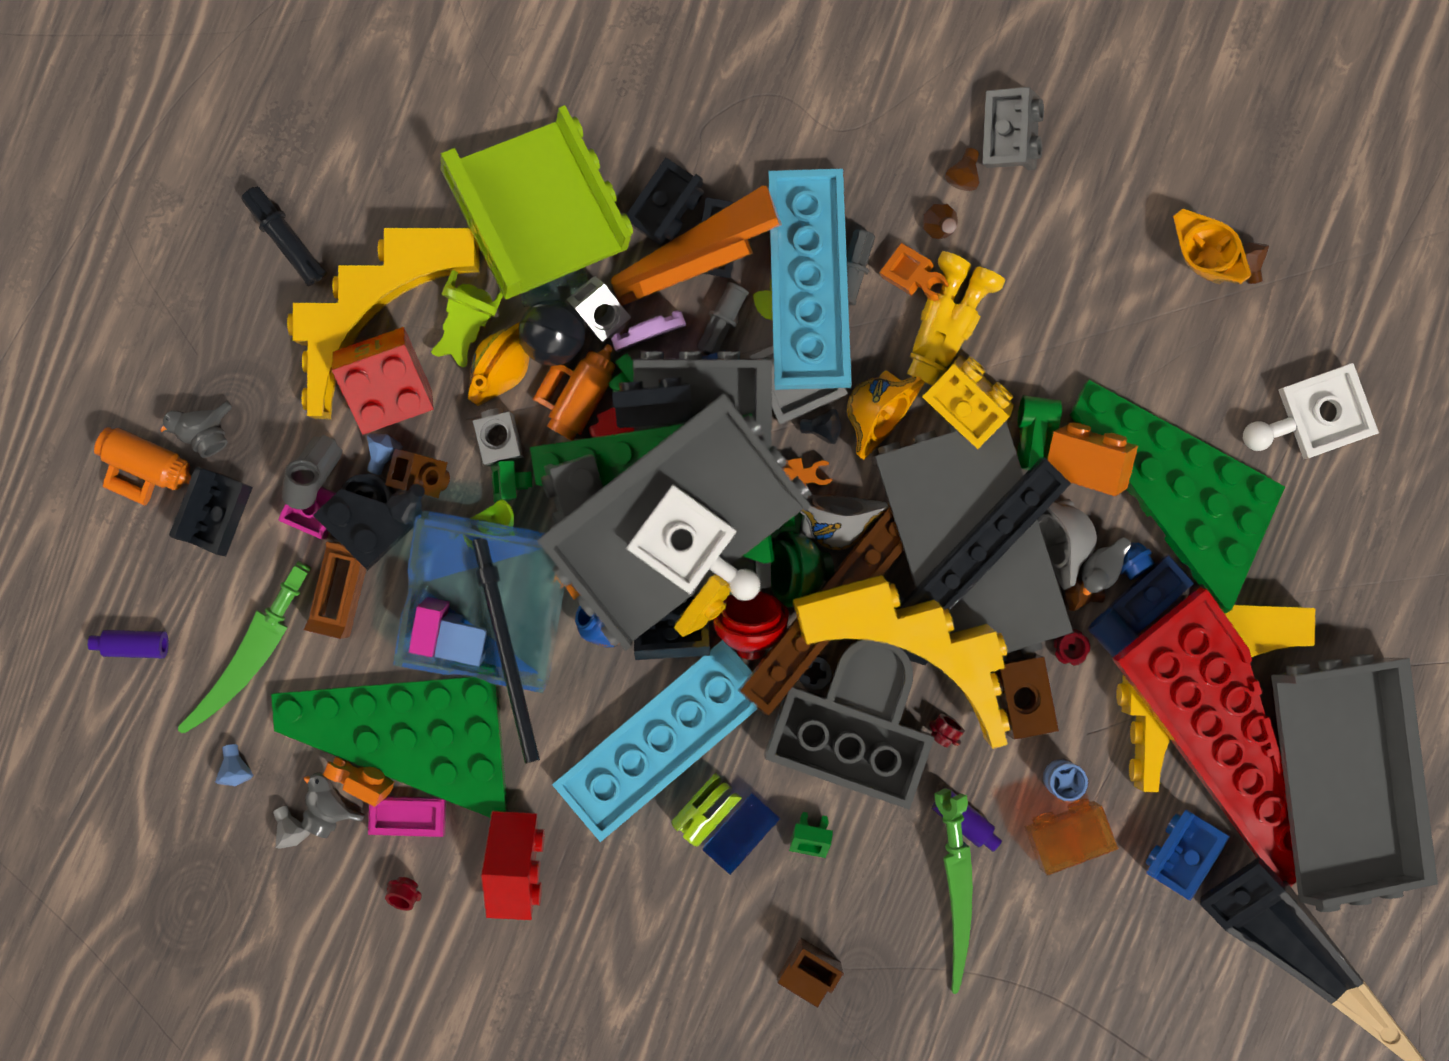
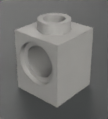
[566,276,631,342]
[473,408,525,467]

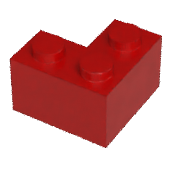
[481,811,545,920]

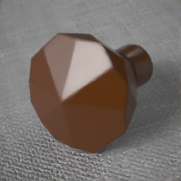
[944,148,980,191]
[923,204,958,239]
[1243,242,1269,284]
[1063,576,1106,611]

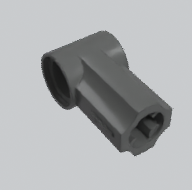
[282,434,342,509]

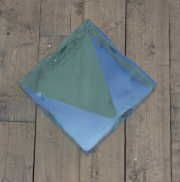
[393,510,565,693]

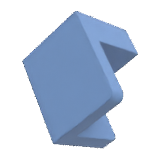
[434,612,487,667]

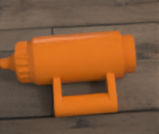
[532,344,616,441]
[94,427,192,506]

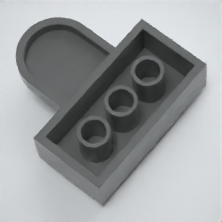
[764,639,935,810]

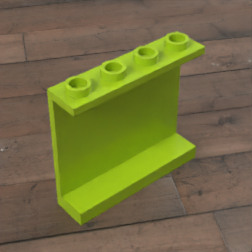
[441,105,633,300]

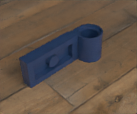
[1087,555,1194,657]

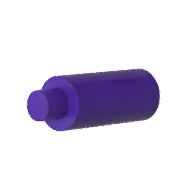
[87,630,169,659]
[931,788,1002,852]

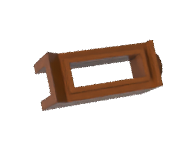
[304,541,366,639]

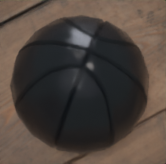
[518,299,585,366]

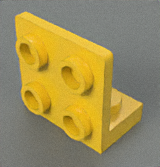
[922,355,1014,449]

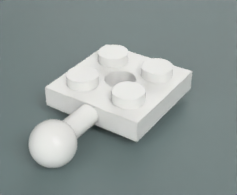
[1243,363,1379,459]
[627,484,760,600]

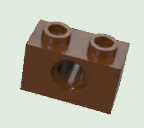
[990,655,1059,740]

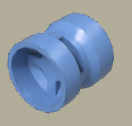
[1043,759,1088,801]

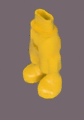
[907,251,1005,386]

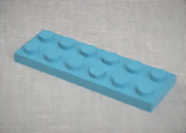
[769,169,851,390]
[552,640,758,842]

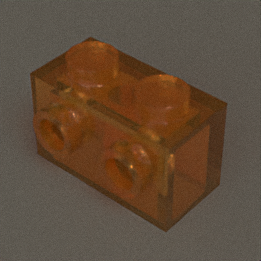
[1024,799,1118,876]

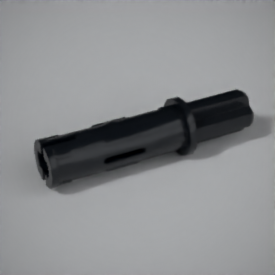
[241,187,326,286]

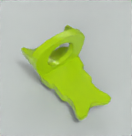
[431,270,503,367]

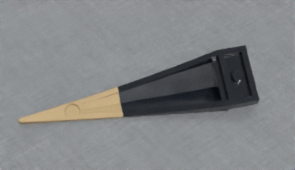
[1200,856,1425,1061]

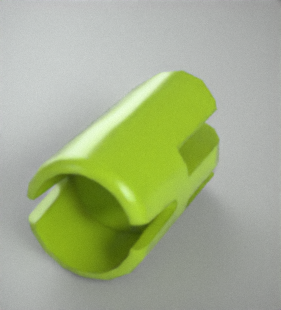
[671,772,742,847]

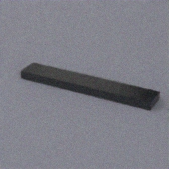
[895,457,1071,611]

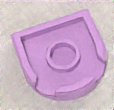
[611,310,686,353]

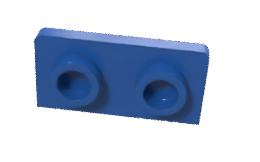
[1146,809,1230,901]

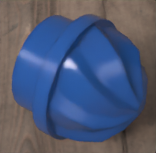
[1120,542,1155,581]

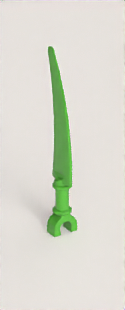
[178,560,311,733]
[934,788,973,994]

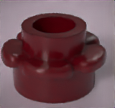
[1053,629,1091,666]
[929,714,965,748]
[385,877,422,911]

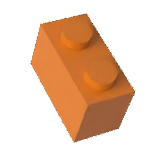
[1047,423,1138,496]

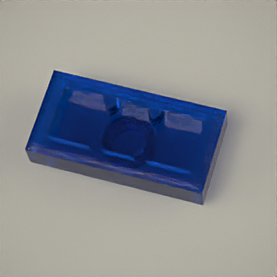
[702,792,780,875]

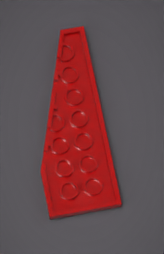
[1112,587,1297,886]

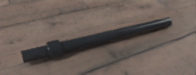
[472,538,540,764]

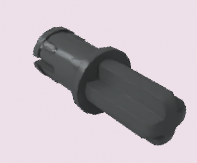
[847,230,875,306]
[697,282,749,355]

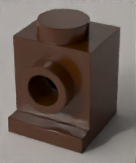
[385,449,450,499]

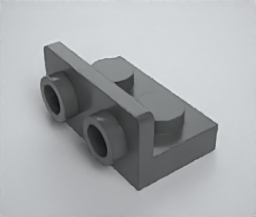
[983,87,1044,170]

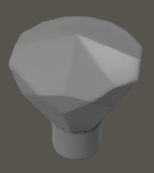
[273,806,310,849]

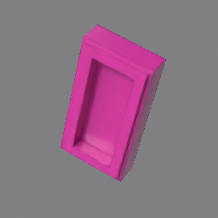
[368,796,446,837]

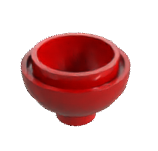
[713,591,789,660]

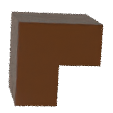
[777,938,844,1008]

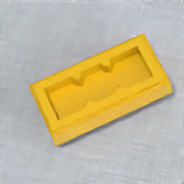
[674,574,731,637]

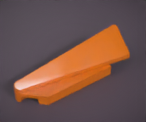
[611,186,782,306]

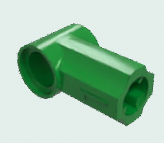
[1017,395,1062,470]

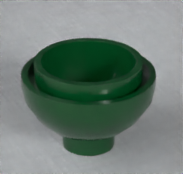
[771,531,834,607]

